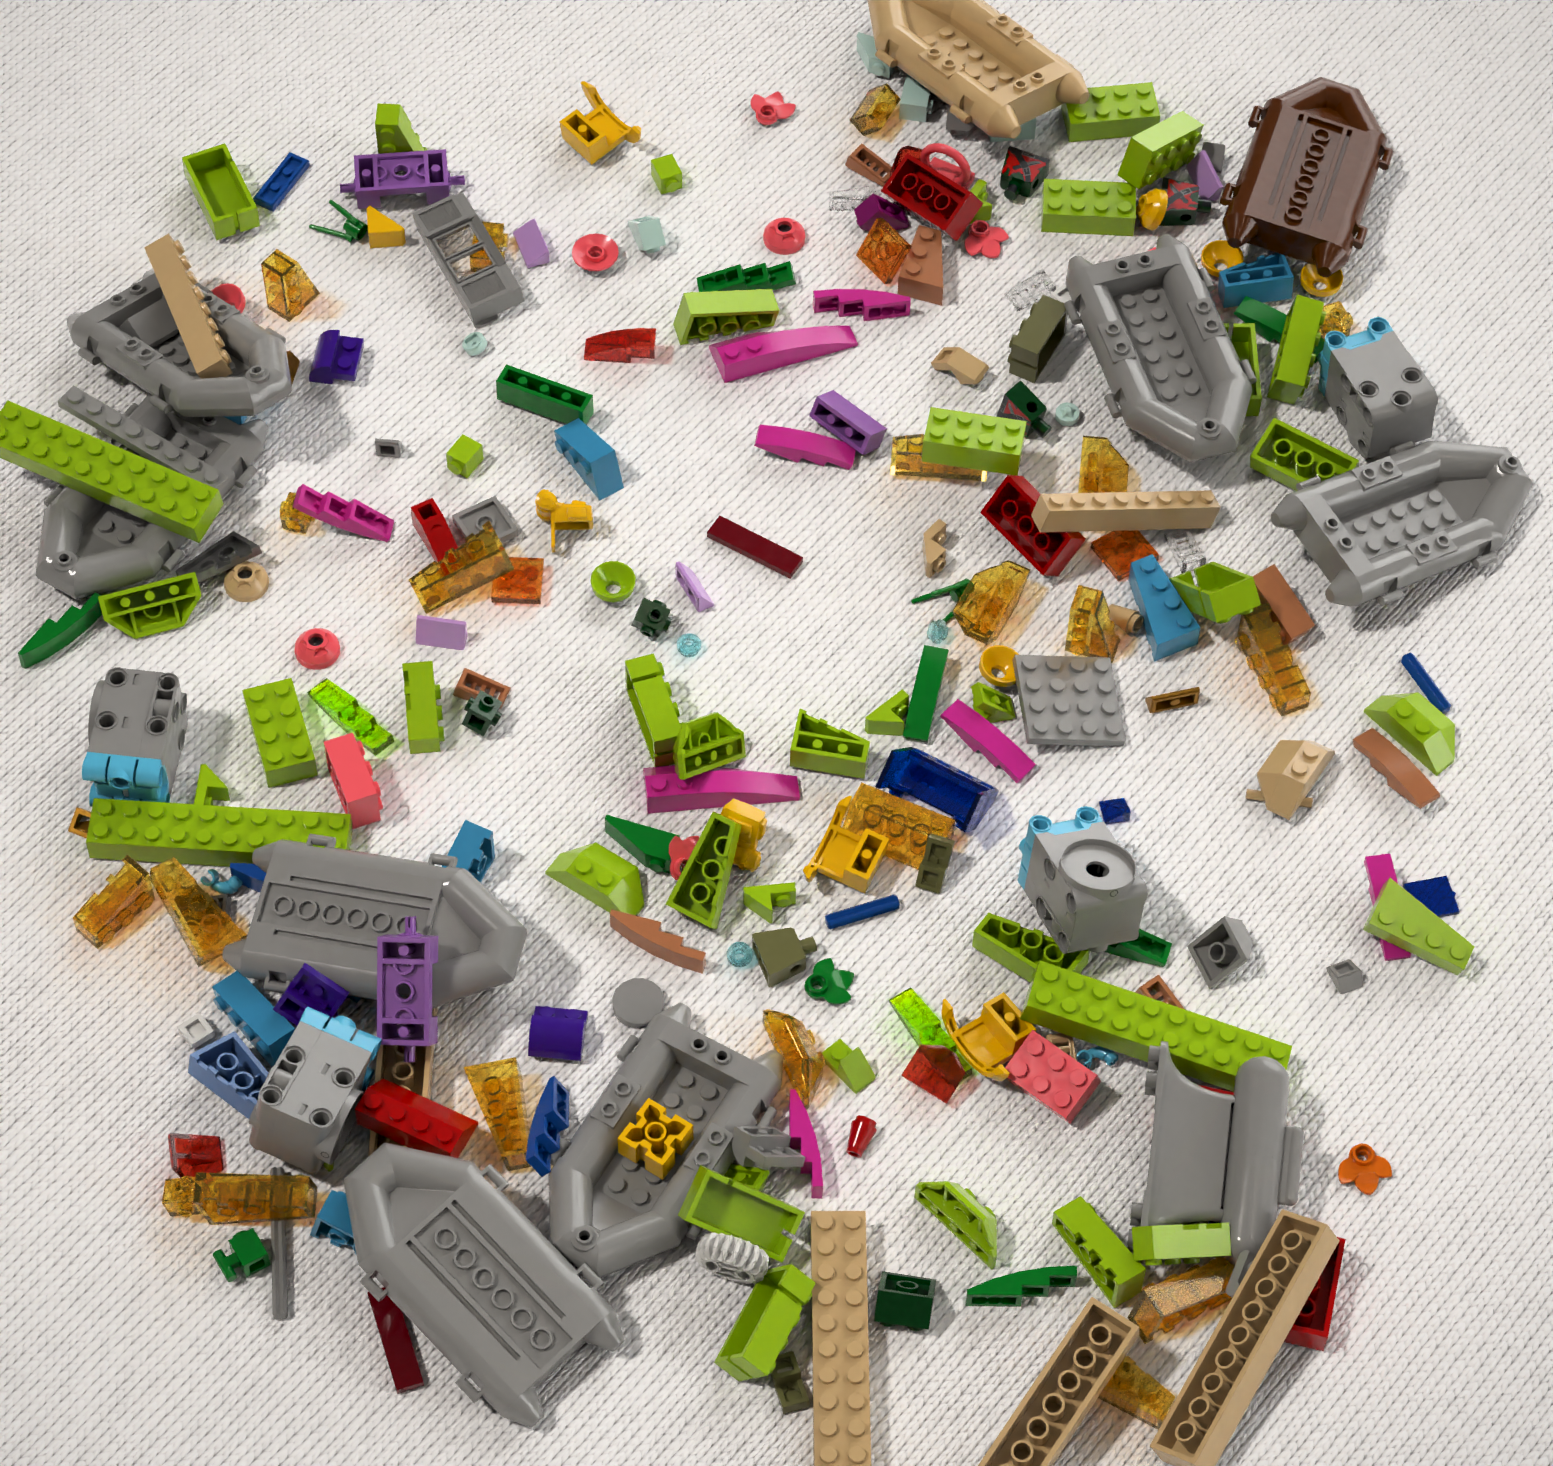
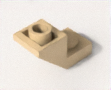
[931,347,989,384]
[922,519,947,578]

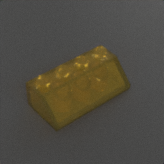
[842,782,955,870]

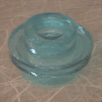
[927,619,948,644]
[677,633,701,657]
[727,942,753,967]

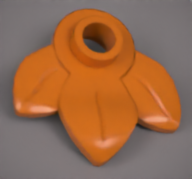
[1338,1143,1392,1195]

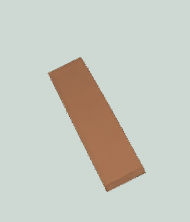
[1353,728,1440,809]
[610,909,706,974]

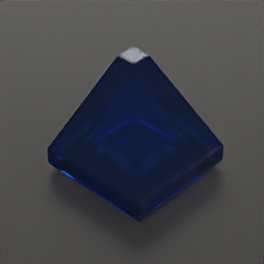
[1099,798,1131,825]

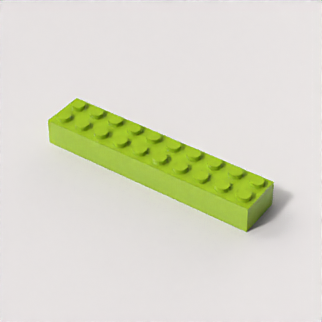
[0,400,224,543]
[86,798,353,867]
[1020,960,1292,1092]

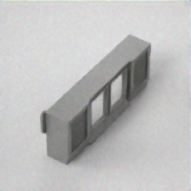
[412,192,524,328]

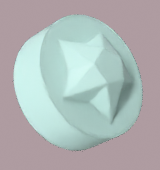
[462,332,487,356]
[1055,402,1080,427]

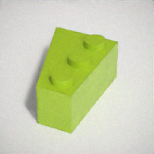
[375,103,427,154]
[402,661,445,754]
[790,708,870,779]
[1132,1222,1232,1266]

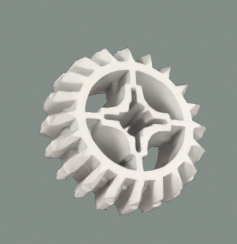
[695,1232,769,1284]

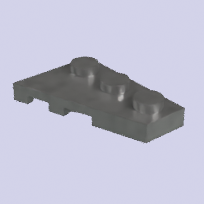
[175,531,262,583]

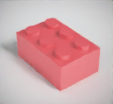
[324,733,383,829]
[1005,1030,1101,1124]

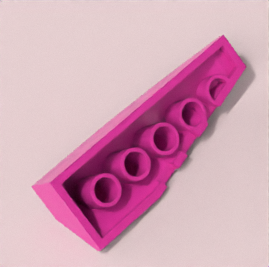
[709,326,858,383]
[643,765,800,814]

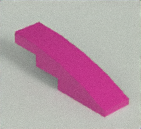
[813,289,911,321]
[754,424,856,470]
[293,484,394,542]
[940,699,1036,783]
[1364,853,1411,961]
[789,1089,823,1199]

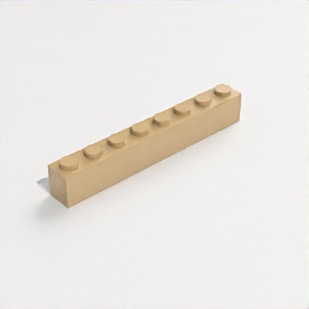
[144,233,233,379]
[1031,490,1221,533]

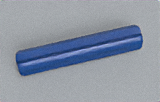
[1401,652,1451,714]
[825,894,900,929]

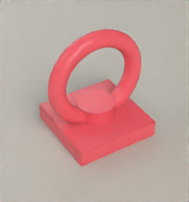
[920,143,975,190]

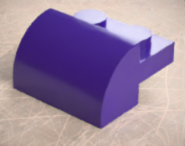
[309,330,364,385]
[273,963,349,1026]
[528,1006,588,1061]

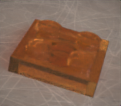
[856,218,912,284]
[1091,530,1159,582]
[491,557,544,604]

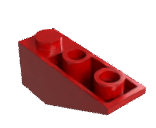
[410,498,467,577]

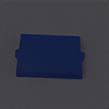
[1403,875,1460,918]

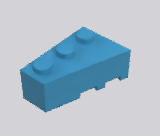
[1218,252,1294,308]
[554,418,624,501]

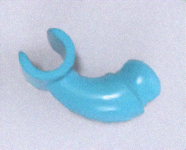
[201,869,242,895]
[1076,1046,1118,1069]

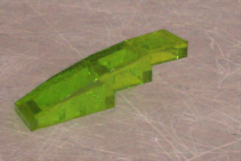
[307,678,395,756]
[889,987,972,1087]

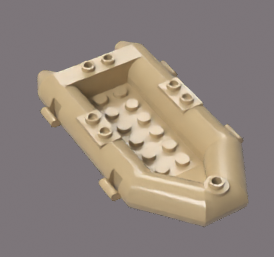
[867,0,1090,139]

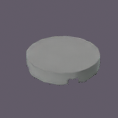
[612,978,665,1028]

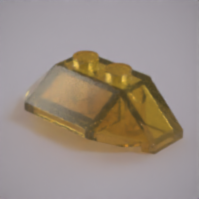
[1077,435,1129,493]
[953,560,1030,645]
[762,1009,826,1110]

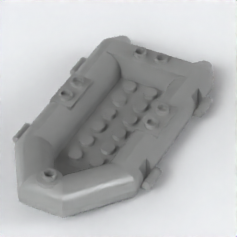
[1064,234,1257,463]
[67,270,292,417]
[35,394,268,600]
[1271,441,1533,607]
[222,834,527,1009]
[549,1003,784,1278]
[343,1143,625,1428]

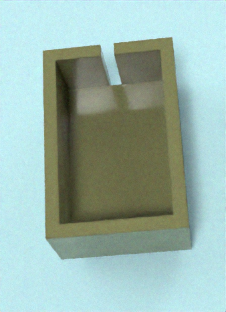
[1007,295,1068,384]

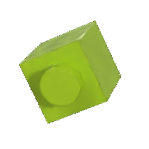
[651,154,682,195]
[446,434,484,478]

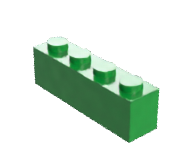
[496,364,594,425]

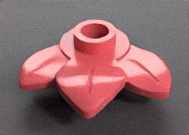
[750,91,796,125]
[965,220,1009,258]
[669,836,699,881]

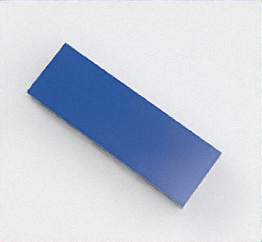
[253,152,310,212]

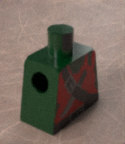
[1000,146,1050,200]
[1159,177,1212,226]
[996,380,1052,438]

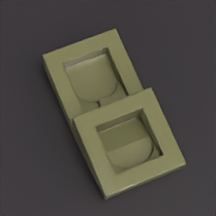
[915,833,955,894]
[771,1351,810,1414]

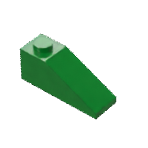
[605,815,680,874]

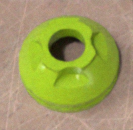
[591,561,636,602]

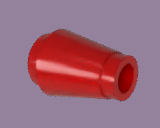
[846,1115,877,1158]

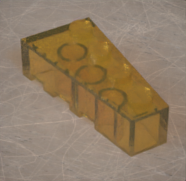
[193,1172,318,1225]
[1098,1356,1175,1430]

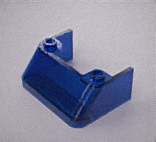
[875,747,999,832]

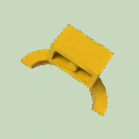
[559,81,641,165]
[803,796,889,893]
[941,992,1036,1081]

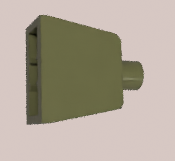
[752,927,817,988]

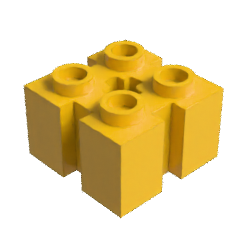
[618,1098,694,1180]

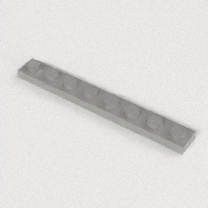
[58,385,229,492]

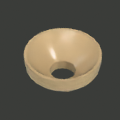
[224,561,269,602]

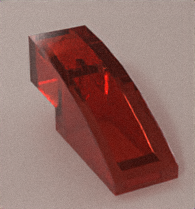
[584,328,657,363]

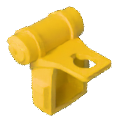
[535,489,593,552]
[721,798,767,872]

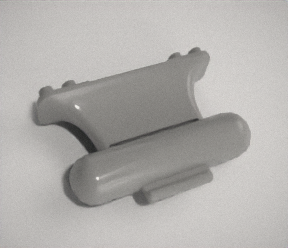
[1127,1041,1304,1265]

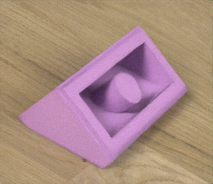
[1186,150,1223,201]
[513,219,550,268]
[675,561,714,612]
[415,615,468,650]

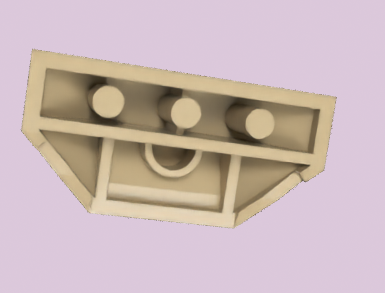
[1257,740,1335,820]

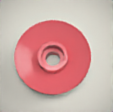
[572,234,619,271]

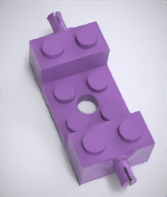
[340,149,465,209]
[377,916,438,1062]

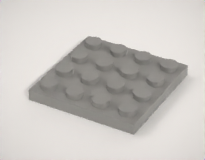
[1012,655,1126,746]

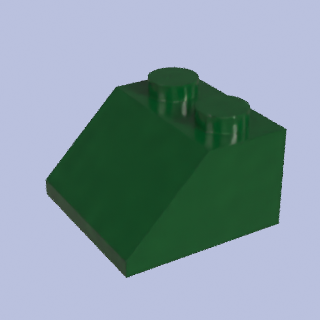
[874,1271,937,1331]

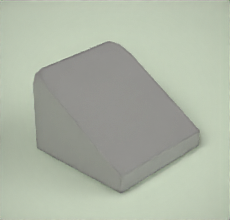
[1202,142,1226,173]
[375,438,403,458]
[1326,959,1363,994]

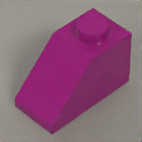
[854,193,910,234]

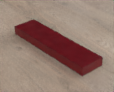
[707,515,803,579]
[367,1287,424,1394]

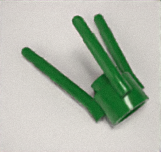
[309,200,368,242]
[911,578,975,624]

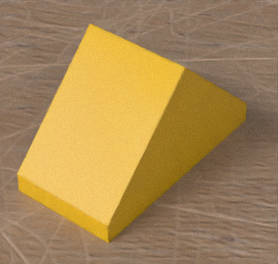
[367,205,406,248]

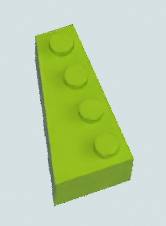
[673,289,780,345]
[666,811,742,929]
[1363,878,1475,976]
[972,913,1090,982]
[1052,1196,1146,1308]

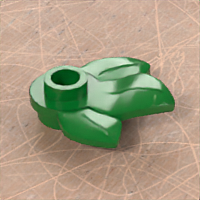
[804,958,854,1005]

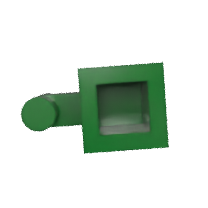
[213,1228,271,1282]

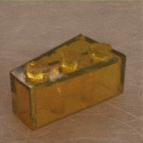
[261,249,320,322]
[1065,585,1120,664]
[73,855,155,949]

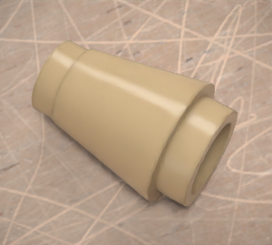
[1105,604,1144,634]

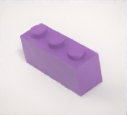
[809,390,887,455]

